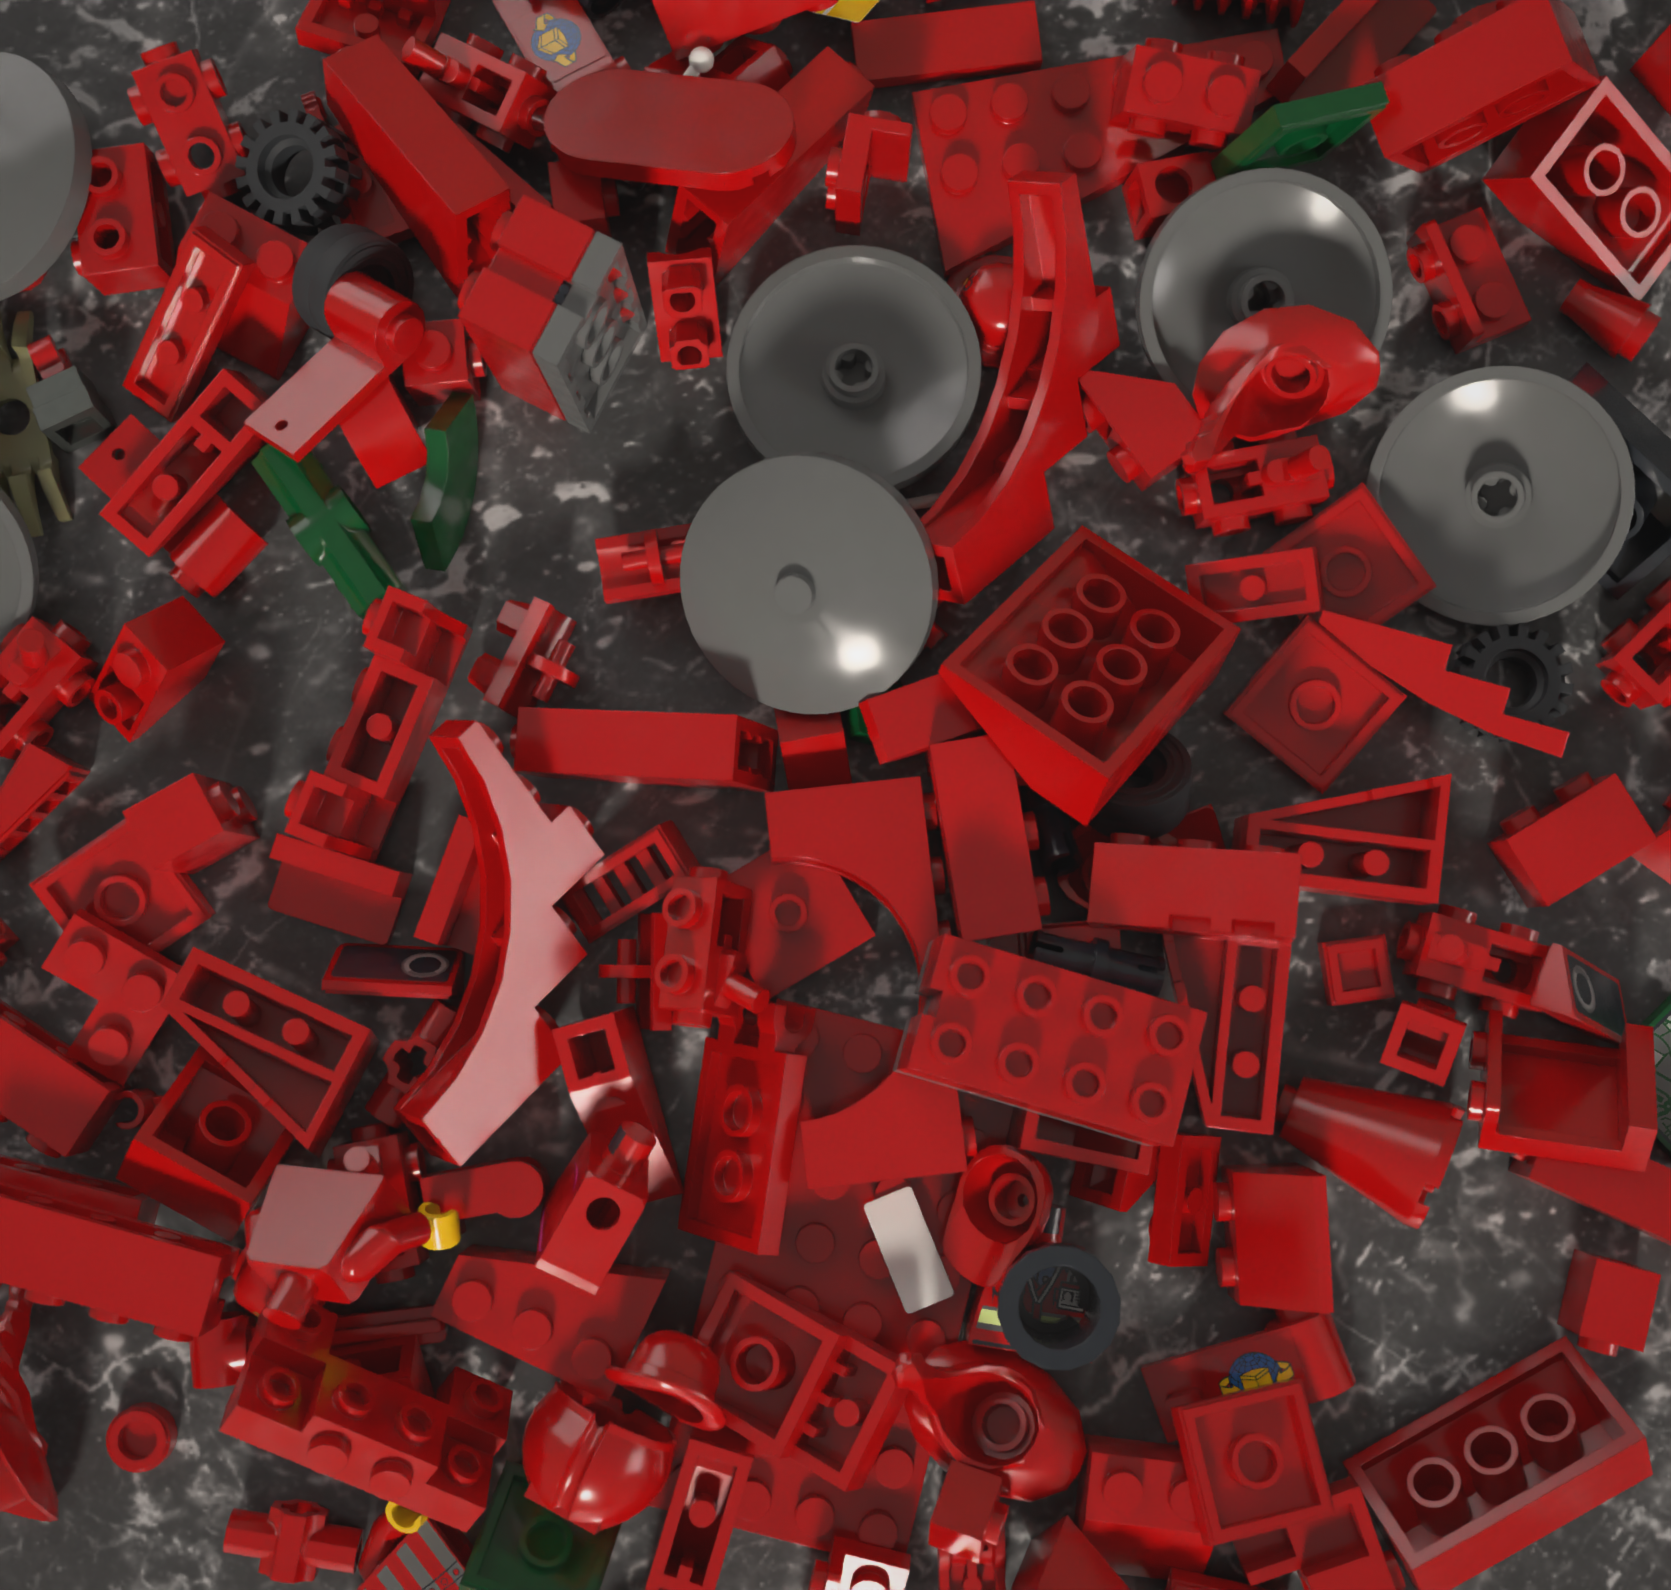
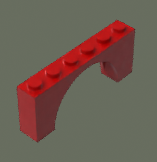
[765,776,977,1190]

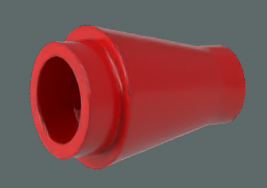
[1559,278,1662,362]

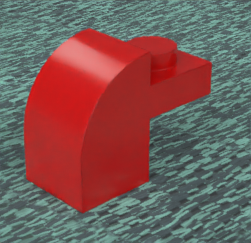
[339,373,427,489]

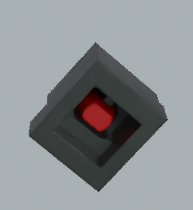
[26,335,117,454]

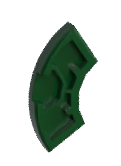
[410,392,478,572]

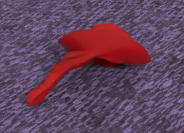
[1180,304,1381,475]
[0,1285,59,1522]
[891,1340,1087,1502]

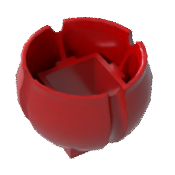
[522,1379,678,1535]

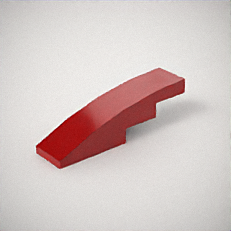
[1319,610,1570,758]

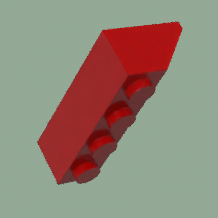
[1342,1335,1653,1590]

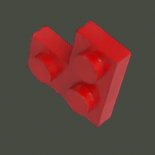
[41,908,182,1086]

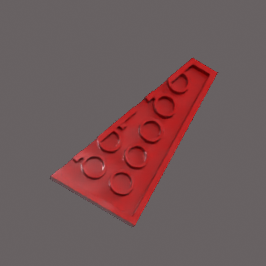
[911,28,1284,279]

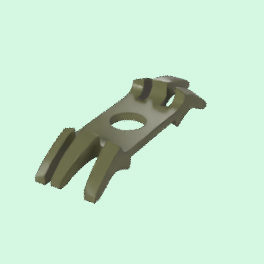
[0,311,73,538]

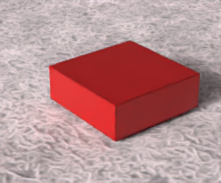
[1317,934,1395,1006]

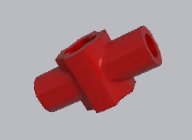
[365,999,458,1129]
[223,1499,365,1584]

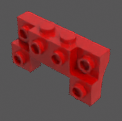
[284,585,473,863]
[219,1303,513,1532]
[1232,1476,1406,1590]

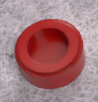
[106,1402,178,1473]

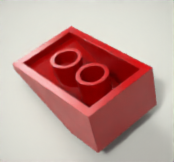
[1482,75,1671,301]

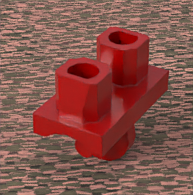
[647,247,723,370]
[595,523,691,604]
[468,597,581,718]
[598,913,673,1031]

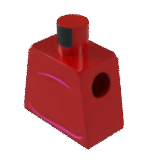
[535,1121,656,1295]

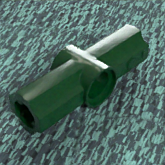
[251,444,407,619]

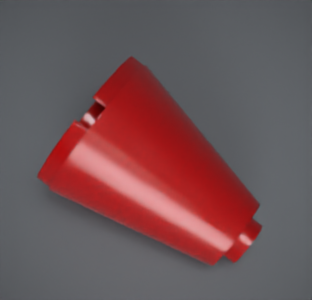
[1275,1076,1466,1230]

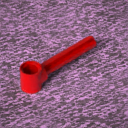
[189,1304,448,1389]

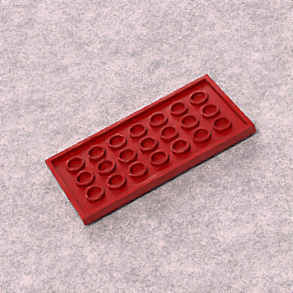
[649,998,1014,1553]

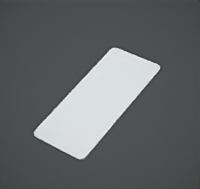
[864,1187,954,1313]

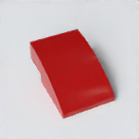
[697,1272,909,1492]

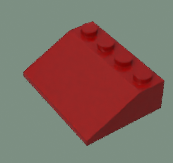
[938,525,1241,826]

